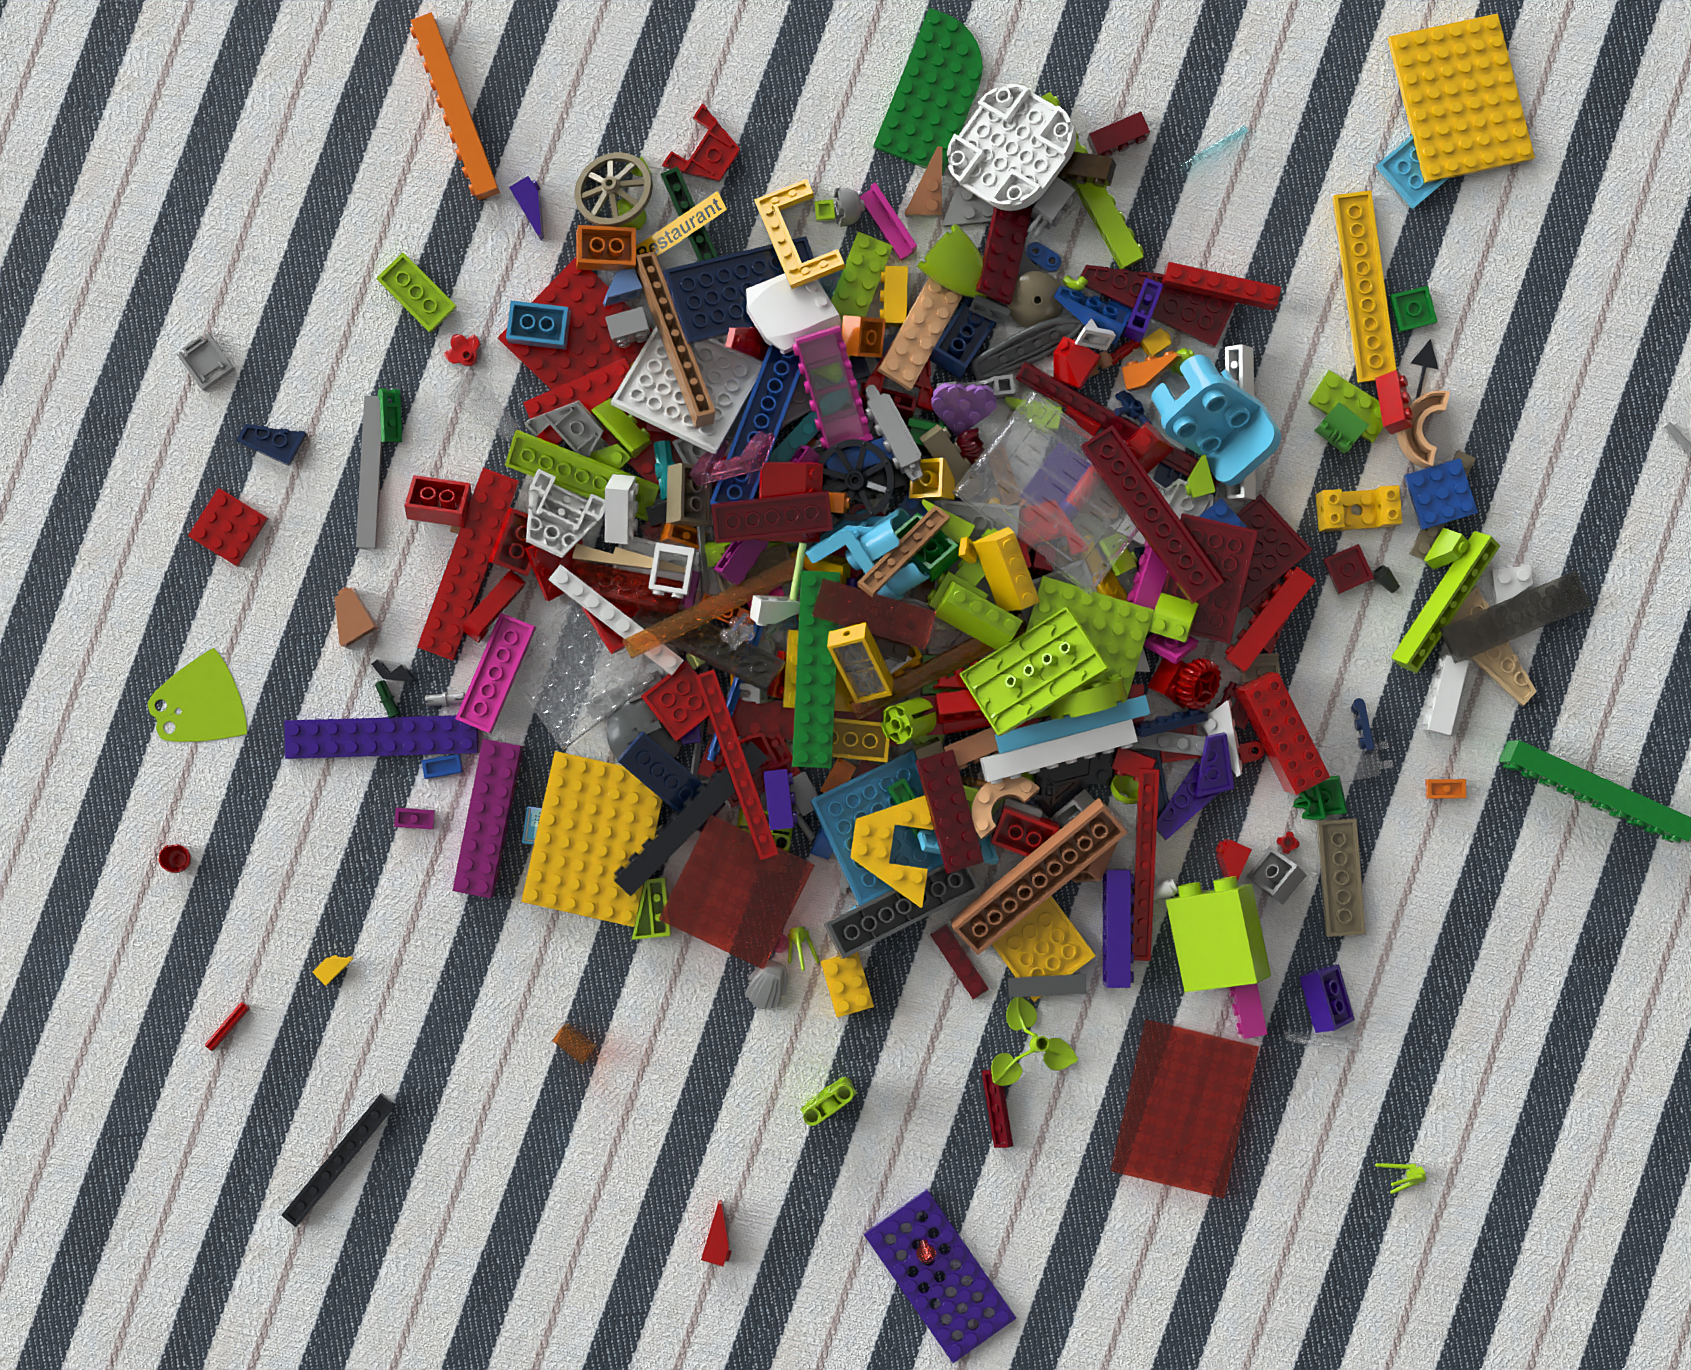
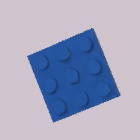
[1404,458,1478,530]

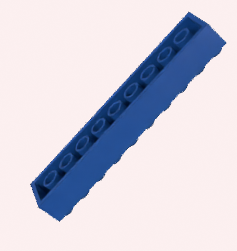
[710,345,801,509]

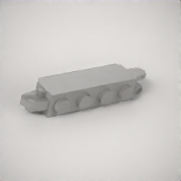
[865,385,923,483]

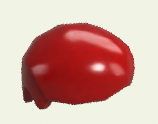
[158,844,192,873]

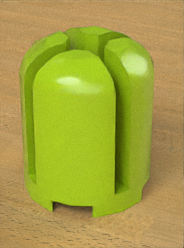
[881,697,937,744]

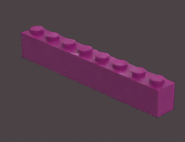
[713,445,821,585]

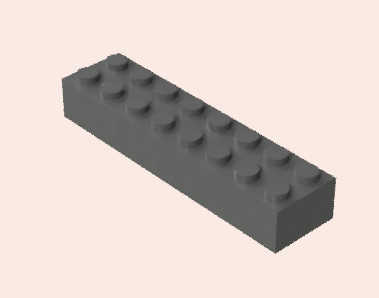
[824,864,981,959]

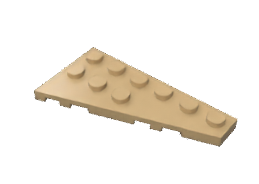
[1443,585,1537,706]

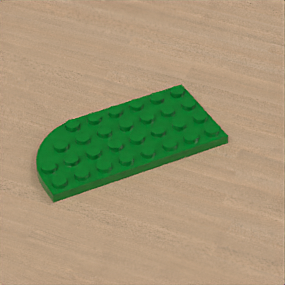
[873,8,983,176]

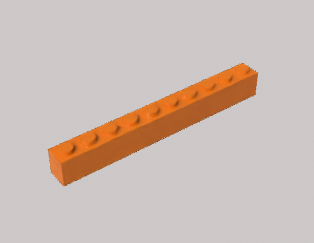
[410,12,500,201]

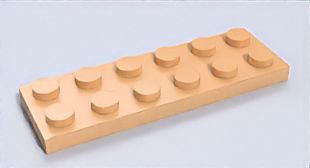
[877,277,962,391]

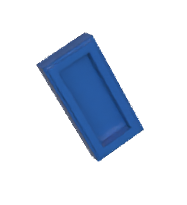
[421,754,464,779]

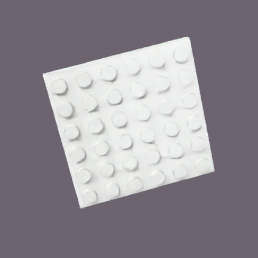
[611,327,763,455]

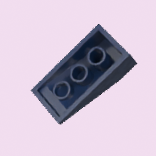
[930,297,996,379]

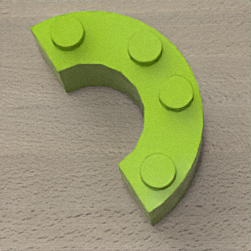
[1049,674,1128,719]

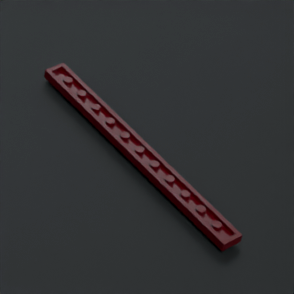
[1015,361,1220,490]

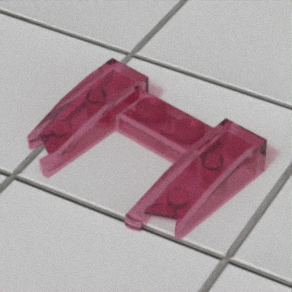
[690,431,775,486]

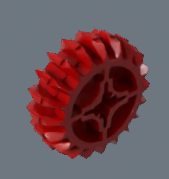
[1176,658,1222,710]

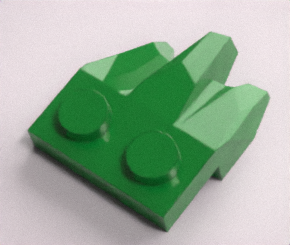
[1293,776,1347,820]

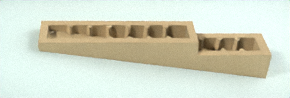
[572,543,686,574]

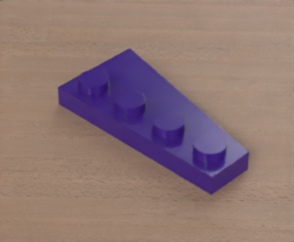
[1157,761,1220,841]

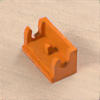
[820,758,857,793]

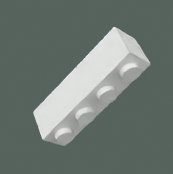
[1422,655,1469,736]

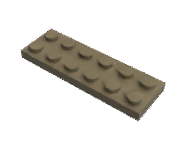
[1317,818,1366,937]

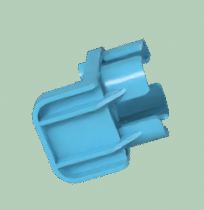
[1152,355,1281,486]
[805,508,930,605]

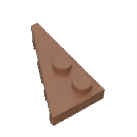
[905,147,942,215]

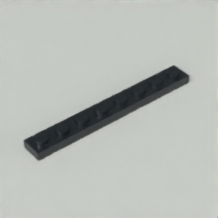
[281,1093,396,1227]

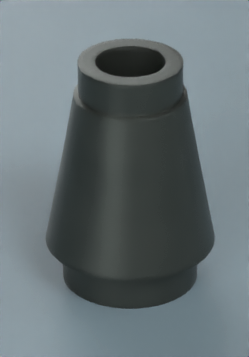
[1372,565,1400,593]

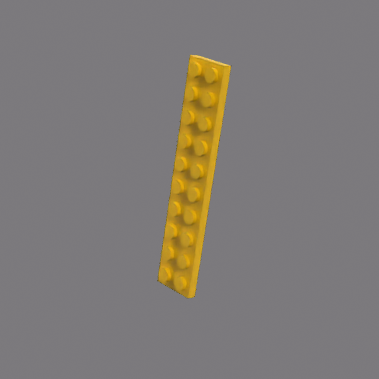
[1332,190,1396,383]

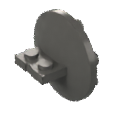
[607,698,682,759]

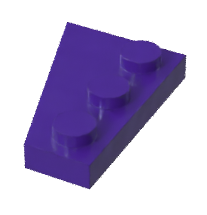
[1195,732,1234,797]

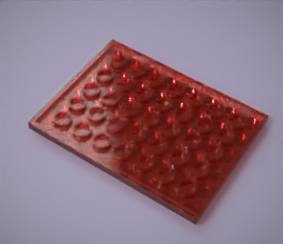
[1110,1019,1259,1199]

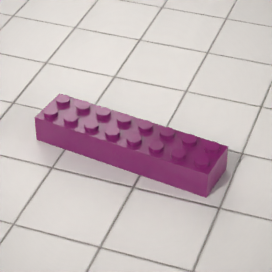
[452,739,524,898]

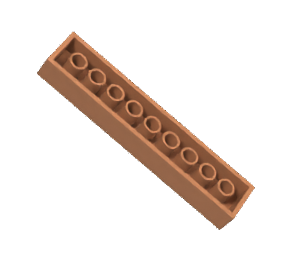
[951,798,1128,955]

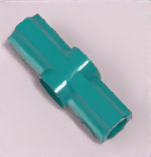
[654,441,675,501]

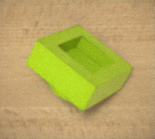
[814,199,835,222]

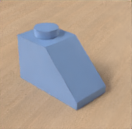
[603,268,642,307]

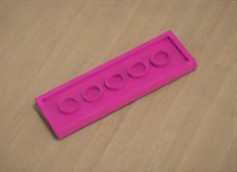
[455,613,537,734]

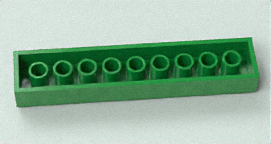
[792,570,841,768]
[1498,740,1691,844]

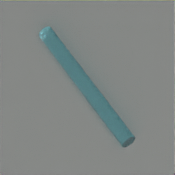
[1180,125,1248,171]

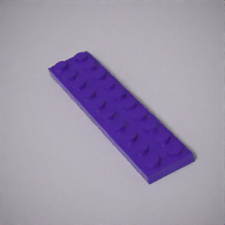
[284,715,478,759]

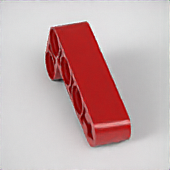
[463,570,526,643]

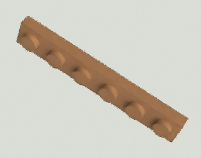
[857,505,950,597]

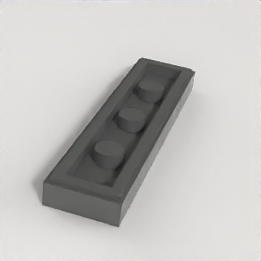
[1008,974,1087,997]

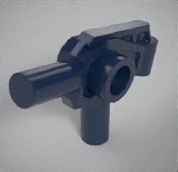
[1114,390,1152,425]

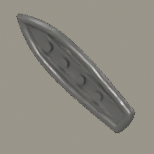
[971,316,1085,381]

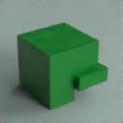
[907,415,947,451]

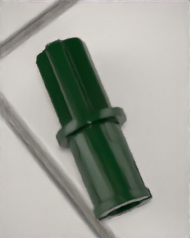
[375,680,400,718]

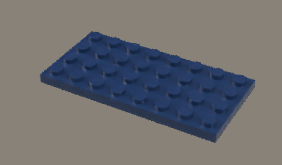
[663,236,826,344]

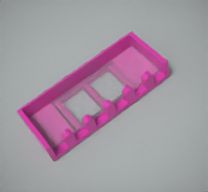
[792,325,873,449]

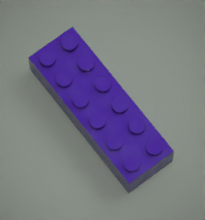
[1102,869,1134,988]

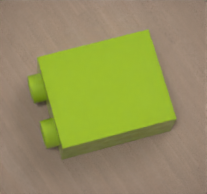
[1166,876,1271,992]

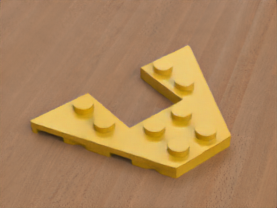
[850,795,934,908]

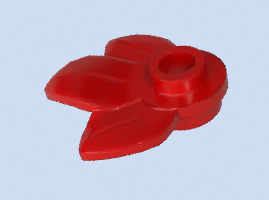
[444,334,480,366]

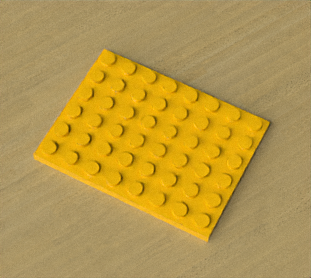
[1388,13,1535,184]
[521,751,663,927]

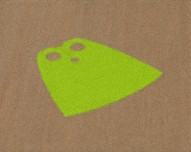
[147,648,247,742]

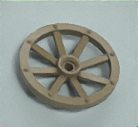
[575,152,653,227]

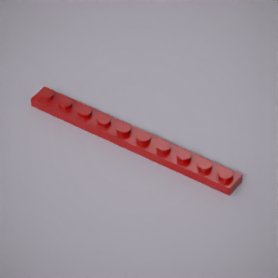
[696,669,779,860]
[1131,768,1159,961]

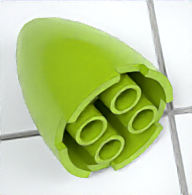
[916,223,988,299]

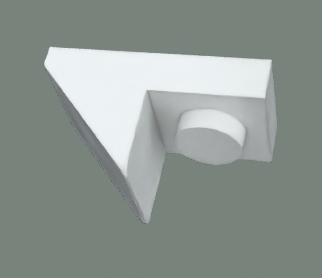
[1075,319,1116,351]

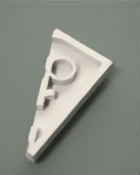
[1200,700,1242,777]

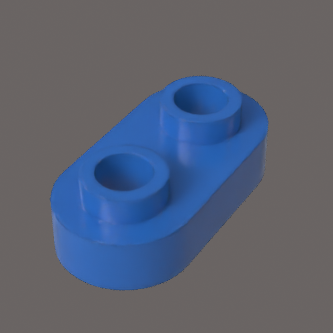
[1026,242,1061,272]

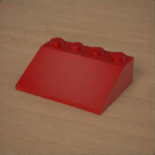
[758,462,823,542]

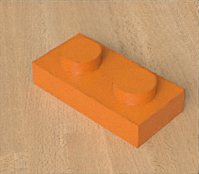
[1425,779,1466,799]

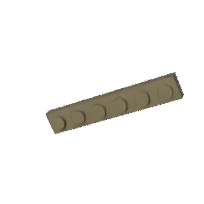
[1409,450,1476,561]

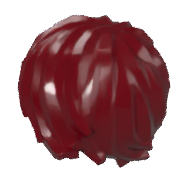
[956,427,984,465]

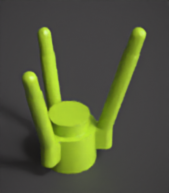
[787,926,820,971]
[1375,1163,1426,1194]

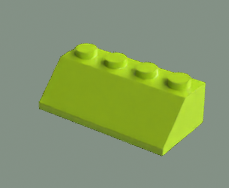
[933,581,1023,650]

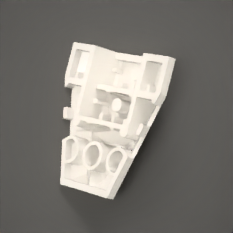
[526,469,605,558]

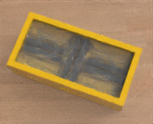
[827,622,893,704]

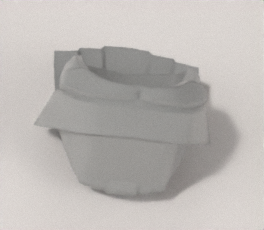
[745,960,788,1010]

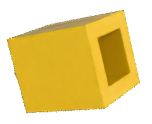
[1141,328,1171,357]

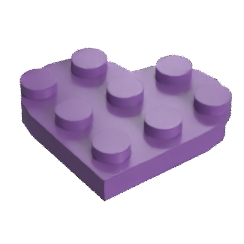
[931,383,997,437]

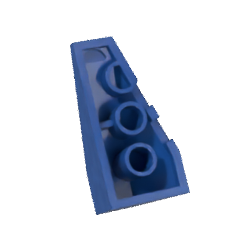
[1054,286,1133,345]

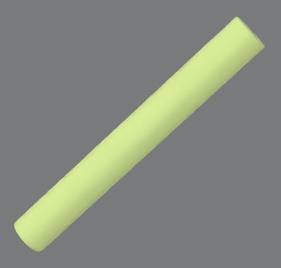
[789,542,807,601]

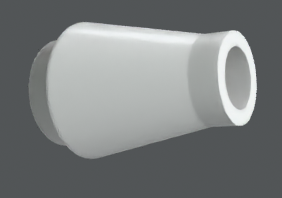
[1154,879,1179,900]

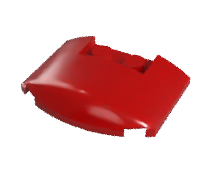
[711,732,800,808]

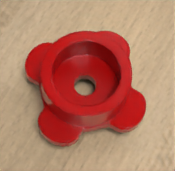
[1276,831,1300,854]

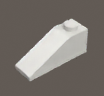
[750,595,800,626]

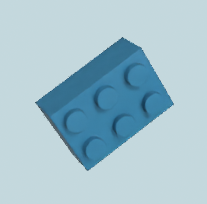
[506,300,571,350]

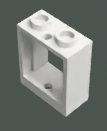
[648,542,696,599]

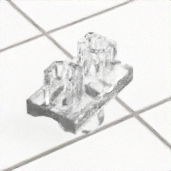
[720,613,755,650]

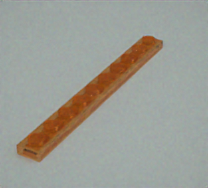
[622,556,805,659]
[849,612,1027,720]

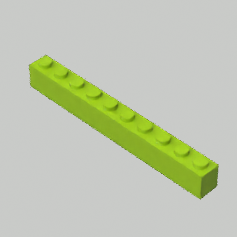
[1041,92,1144,270]

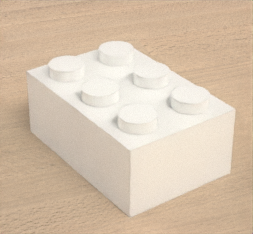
[605,474,639,544]

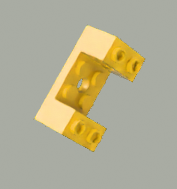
[1316,485,1402,532]

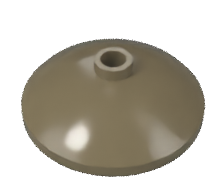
[1006,271,1063,328]

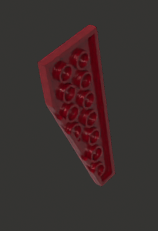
[1081,265,1237,348]

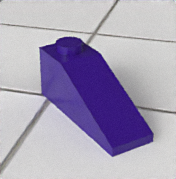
[509,176,544,240]
[1123,278,1164,343]

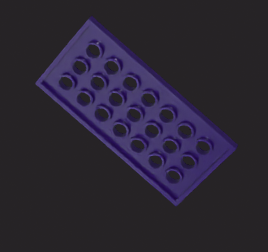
[864,1189,1016,1363]

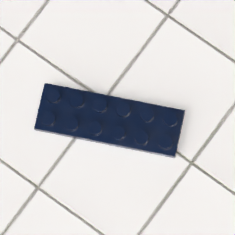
[617,731,726,833]

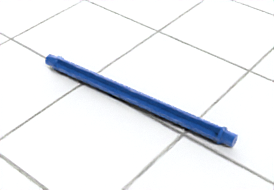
[707,621,765,762]

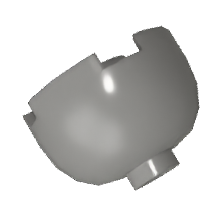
[833,188,865,227]

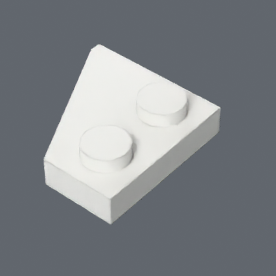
[1490,565,1533,607]

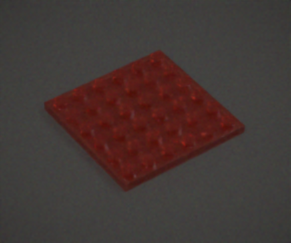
[658,814,815,969]

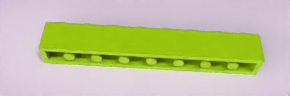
[1391,531,1500,673]

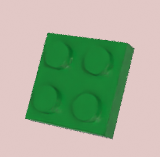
[1389,286,1438,333]

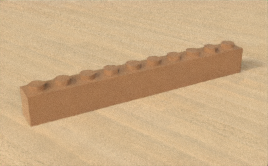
[635,252,716,428]

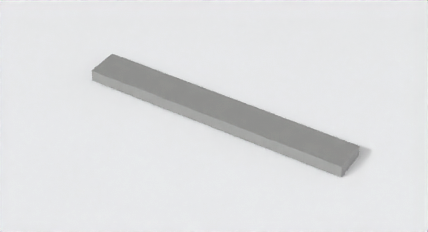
[356,396,382,549]

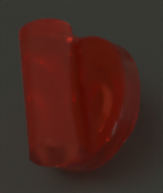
[916,1240,936,1263]

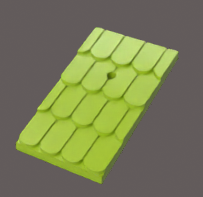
[959,607,1110,736]

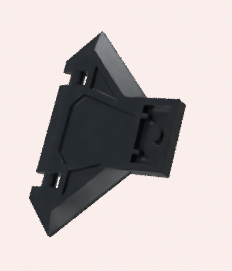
[1033,715,1114,819]

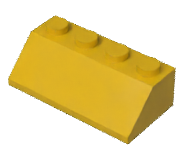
[973,527,1040,611]

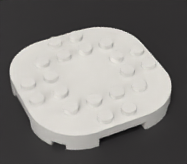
[947,84,1076,211]

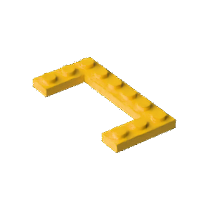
[754,179,845,289]

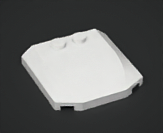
[746,273,842,354]

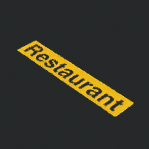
[636,191,727,257]

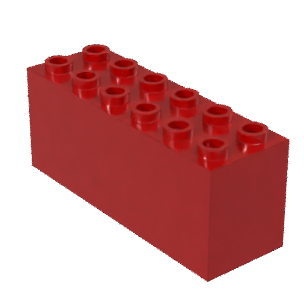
[1234,672,1330,795]

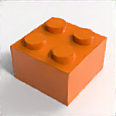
[842,315,886,358]

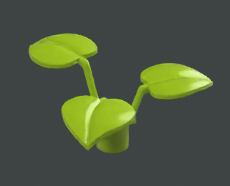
[991,997,1078,1086]

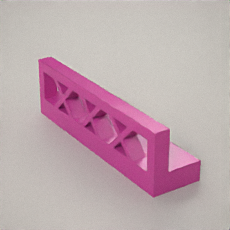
[860,182,917,261]

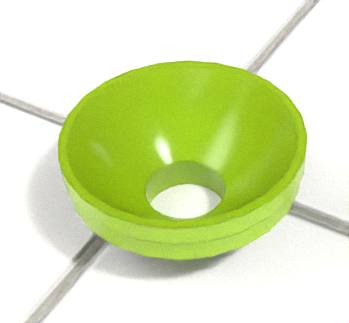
[1110,775,1138,804]

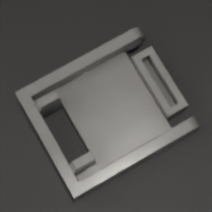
[176,331,235,391]

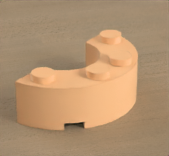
[1397,391,1450,469]
[971,776,1040,842]

